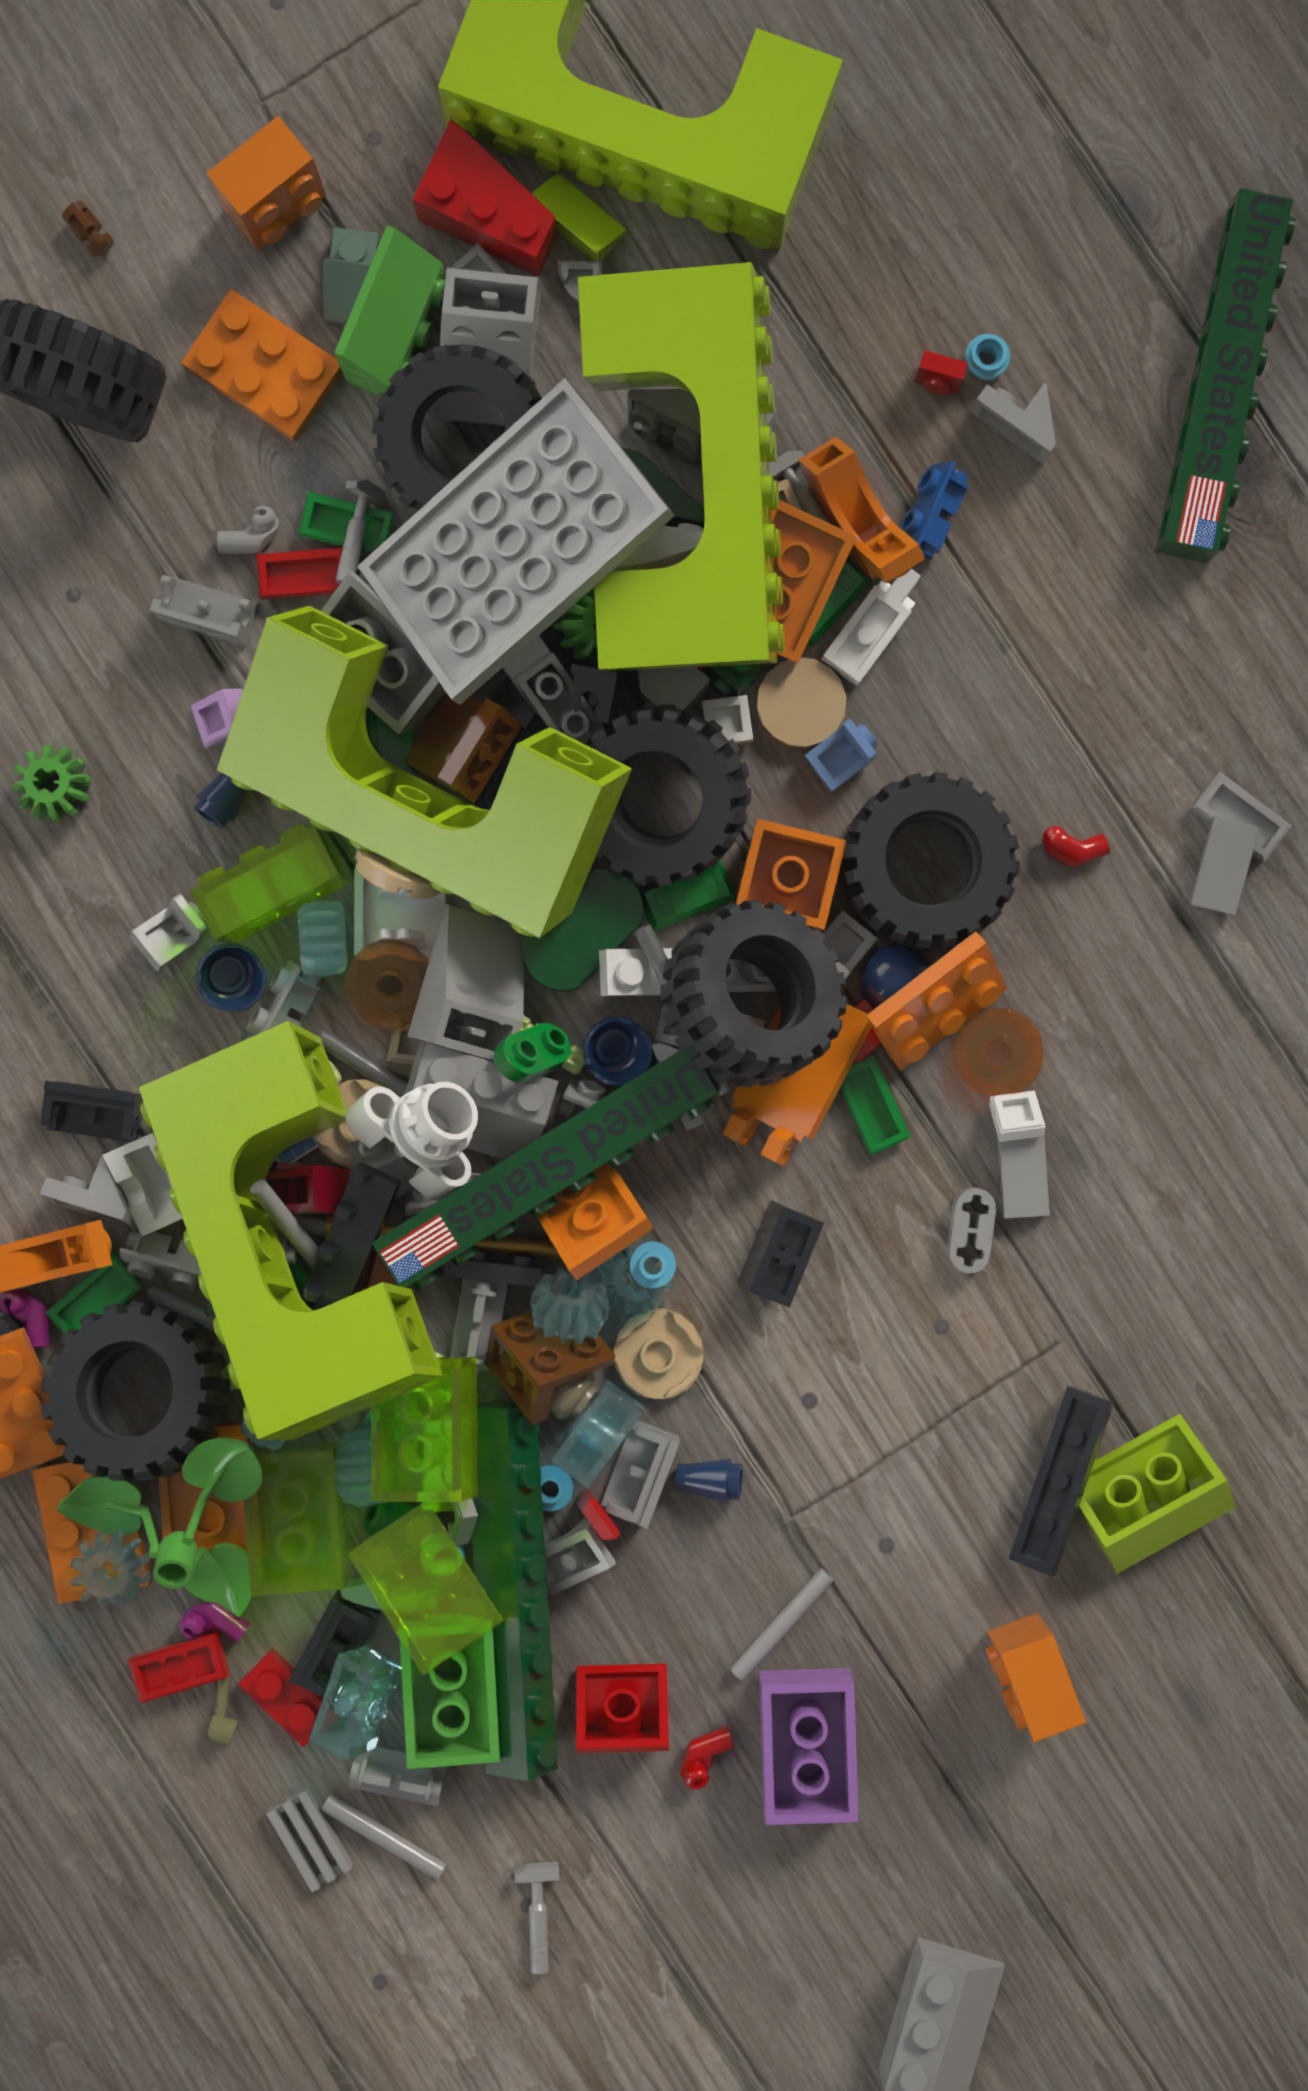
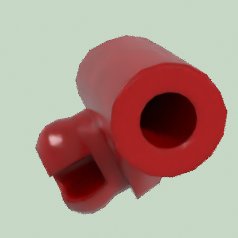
[1042,826,1110,867]
[680,1726,735,1790]

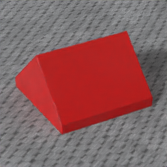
[576,1663,669,1754]

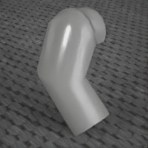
[217,506,279,554]

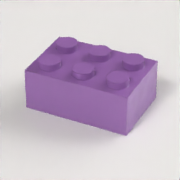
[759,1668,859,1825]

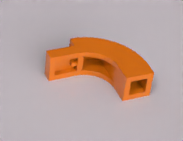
[798,437,925,583]
[0,1220,112,1293]

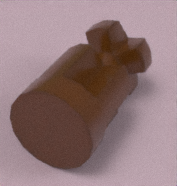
[62,201,114,257]

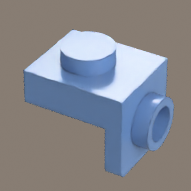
[803,719,877,794]

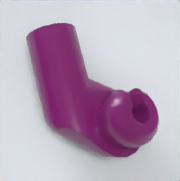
[0,1288,50,1348]
[179,1602,251,1643]

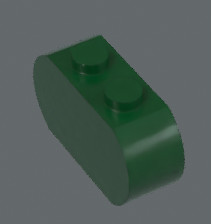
[523,869,643,992]

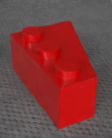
[412,118,558,277]

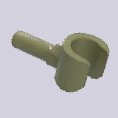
[208,1677,239,1745]

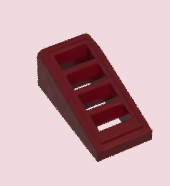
[266,1165,341,1216]

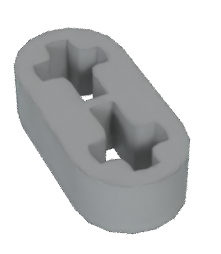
[947,1187,996,1274]

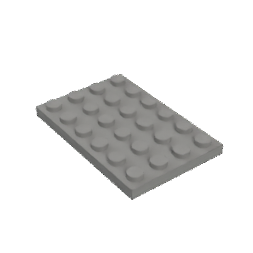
[357,378,675,705]

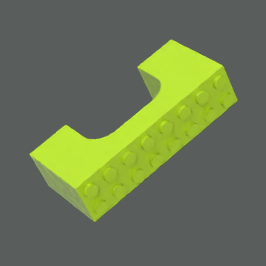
[438,0,843,250]
[578,262,785,672]
[217,606,632,938]
[139,1021,443,1440]

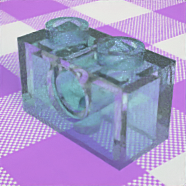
[551,1379,643,1488]
[309,1645,402,1760]

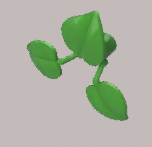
[57,1437,263,1617]

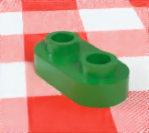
[494,1023,571,1083]

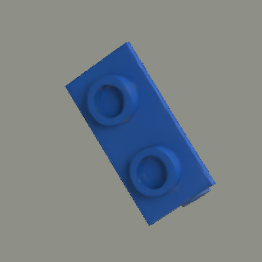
[900,461,968,560]

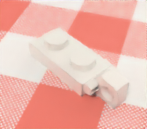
[821,569,921,687]

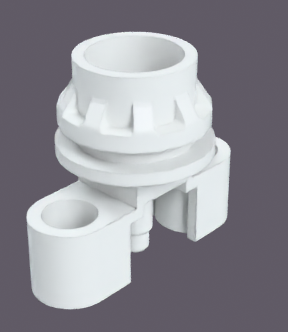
[346,1082,478,1201]

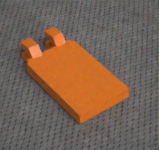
[723,1004,872,1167]

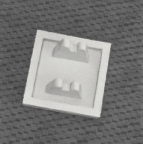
[354,868,447,960]

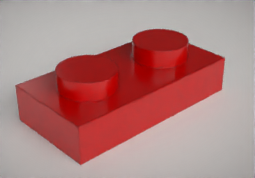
[238,1647,337,1747]

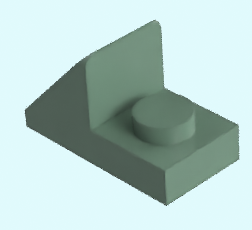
[323,227,380,324]

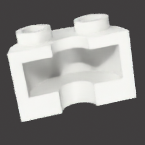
[102,1133,183,1236]

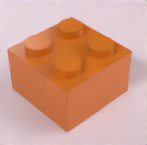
[206,115,327,251]
[735,819,846,932]
[984,1613,1087,1743]

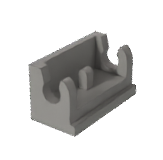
[149,575,259,646]
[601,1419,680,1529]

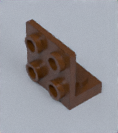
[405,693,522,803]
[485,1299,615,1425]

